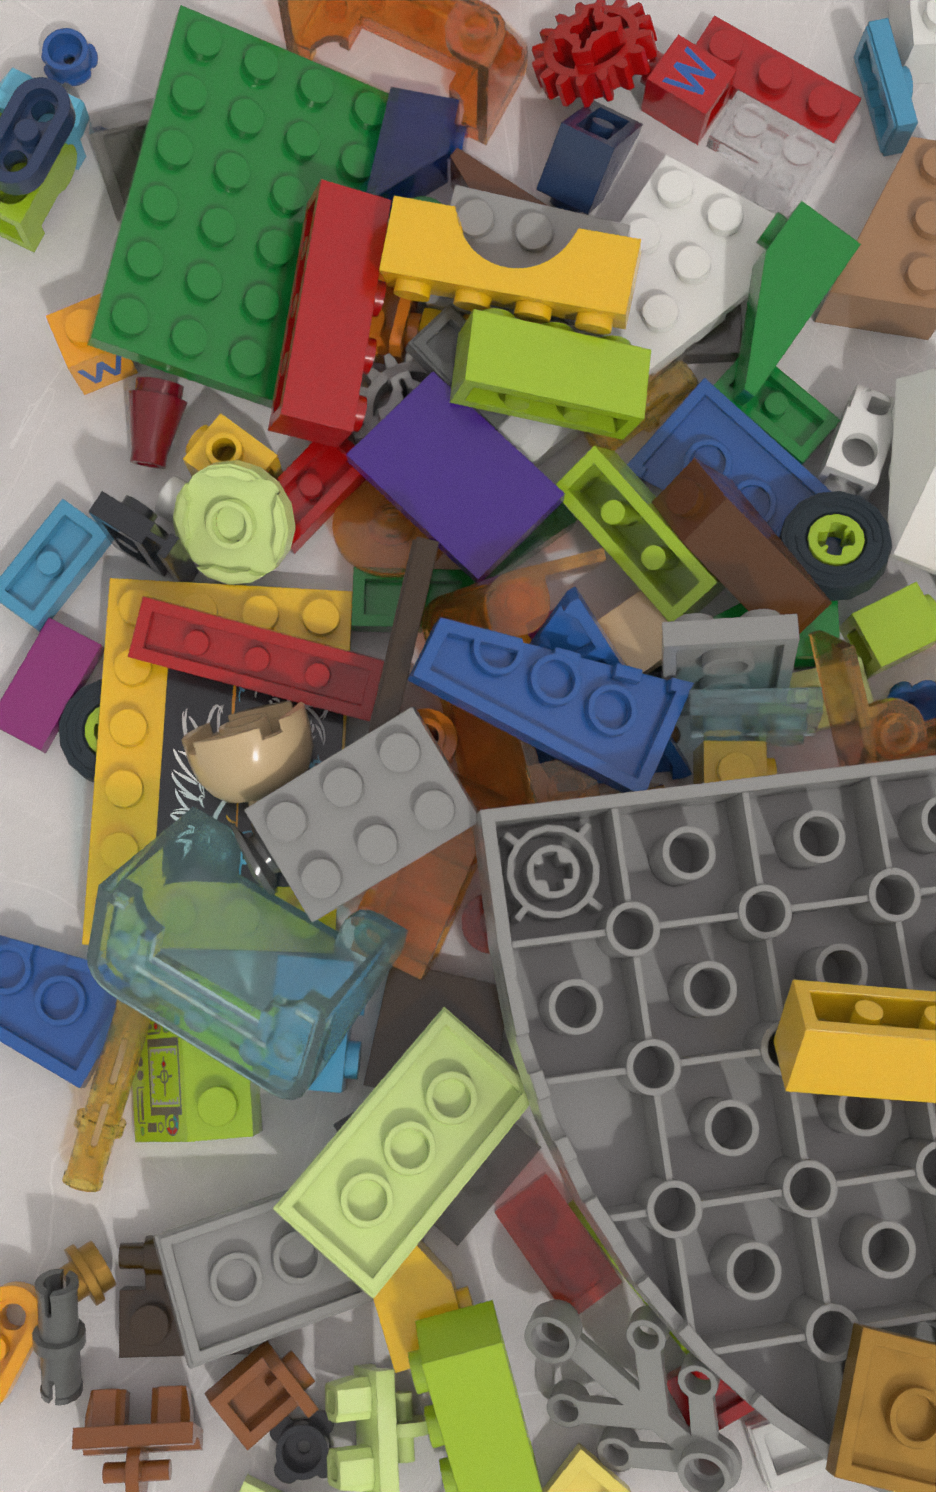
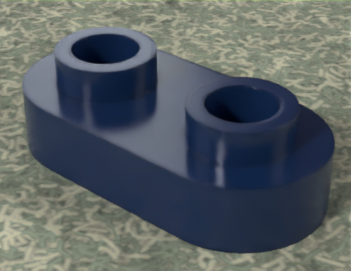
[0,77,76,195]

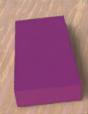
[0,618,104,754]

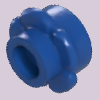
[41,28,98,86]

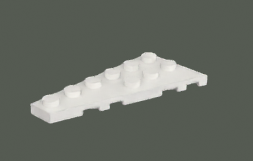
[497,155,775,468]

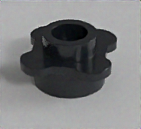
[270,1409,334,1484]

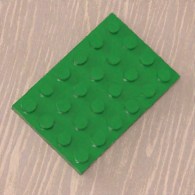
[87,5,401,409]

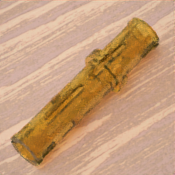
[62,995,156,1192]

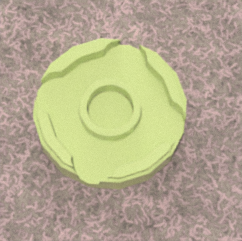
[173,460,296,585]

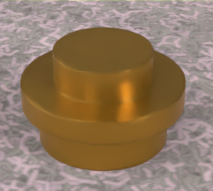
[59,1240,117,1306]

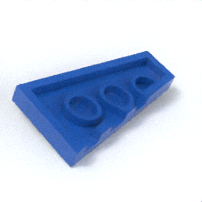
[627,378,848,555]
[407,618,694,793]
[0,935,151,1088]

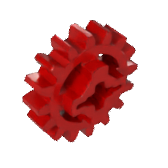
[532,0,658,108]

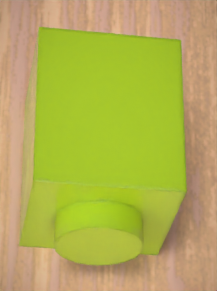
[839,582,936,679]

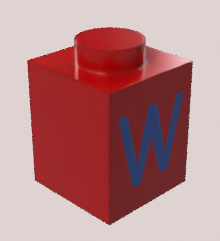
[640,34,737,145]

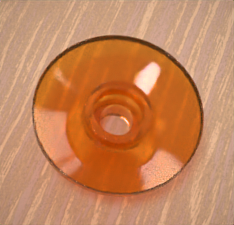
[332,481,444,578]

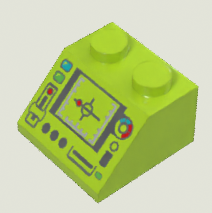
[129,1004,263,1142]

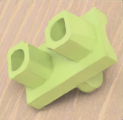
[325,1363,429,1492]

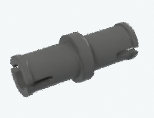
[32,1269,86,1406]

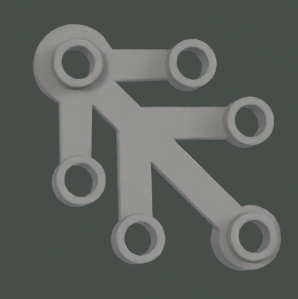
[524,1299,742,1492]

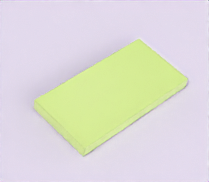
[272,1007,529,1299]

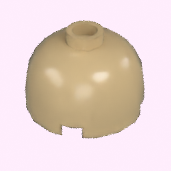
[182,701,314,806]

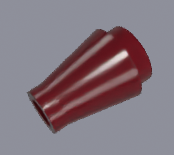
[128,377,188,469]

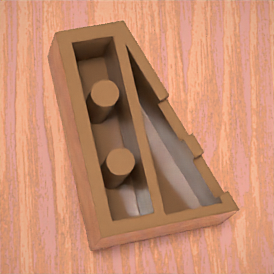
[814,137,936,340]

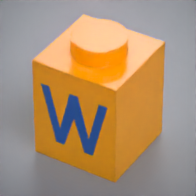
[46,293,138,395]

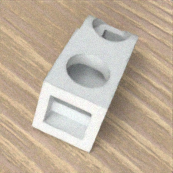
[815,383,895,500]

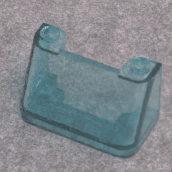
[87,806,409,1100]

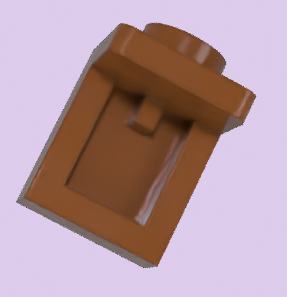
[204,1340,319,1451]

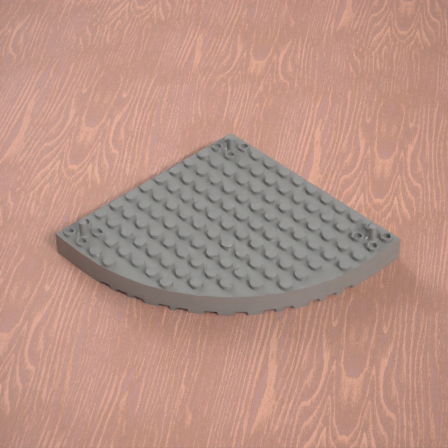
[472,755,936,1492]

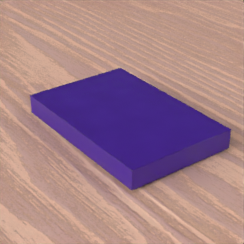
[346,372,565,585]

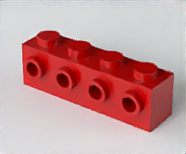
[268,179,391,448]

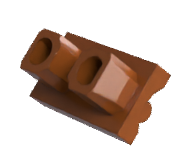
[72,1385,203,1492]

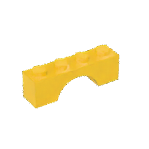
[379,196,641,335]

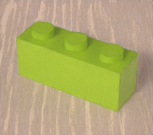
[449,308,651,440]
[555,445,726,622]
[408,1300,543,1492]

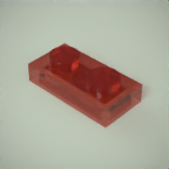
[494,1172,622,1315]

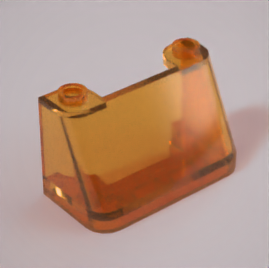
[278,0,528,145]

